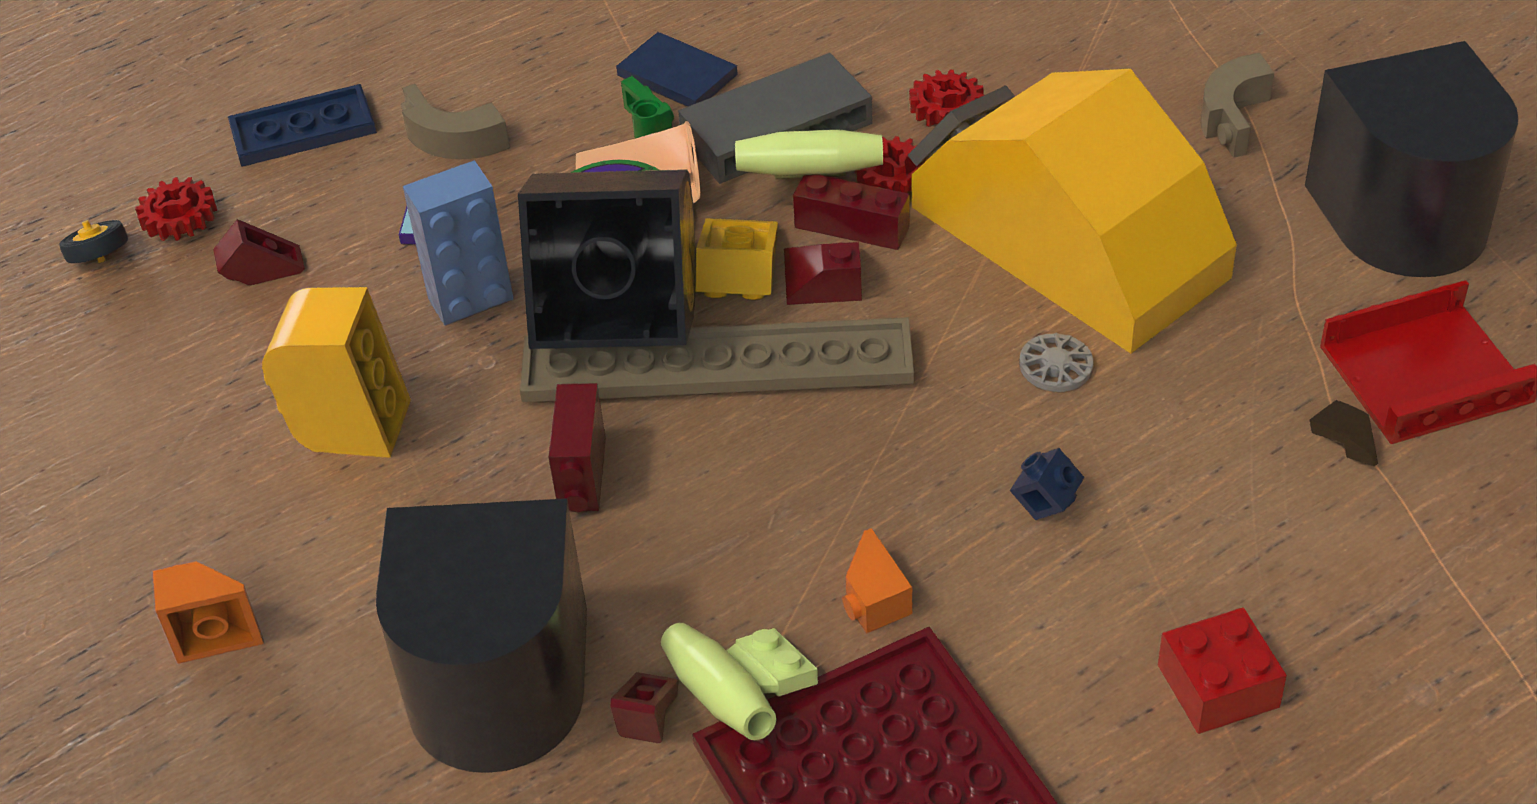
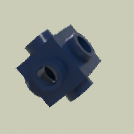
[1010,448,1085,520]

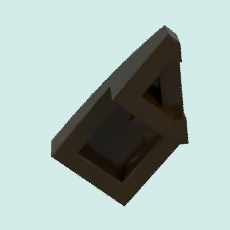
[1309,400,1378,466]

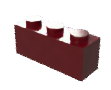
[793,174,910,250]

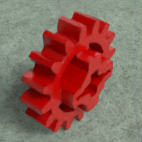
[909,69,985,127]
[855,136,925,193]
[135,177,217,241]

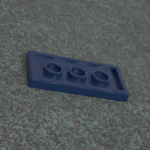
[228,84,377,167]

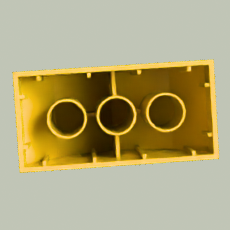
[912,69,1237,354]

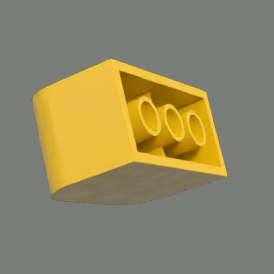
[262,287,411,458]

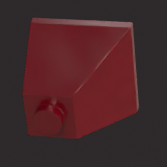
[784,242,862,305]

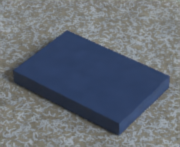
[616,32,738,106]

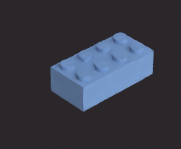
[403,160,513,326]

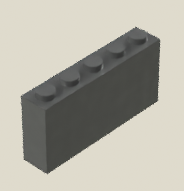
[678,53,872,184]

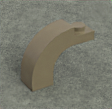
[1200,53,1274,158]
[401,83,510,159]

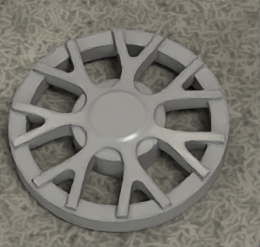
[1019,333,1093,392]

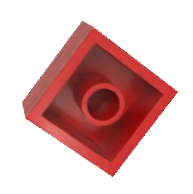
[1158,607,1287,734]

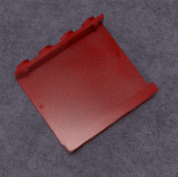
[1320,280,1537,444]

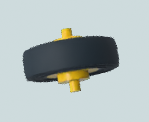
[59,220,128,263]

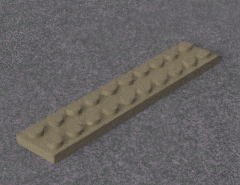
[520,317,914,402]

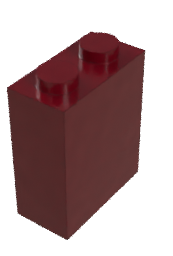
[548,383,606,512]

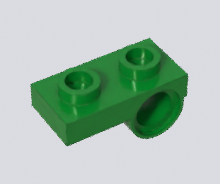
[621,76,674,139]

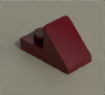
[610,672,679,743]

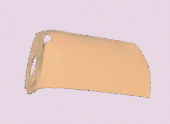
[576,121,700,203]

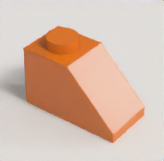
[842,528,912,634]

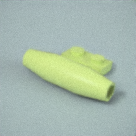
[735,130,883,179]
[661,623,818,740]

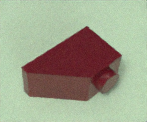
[213,219,305,286]

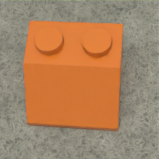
[153,561,264,664]

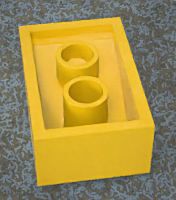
[695,218,778,300]

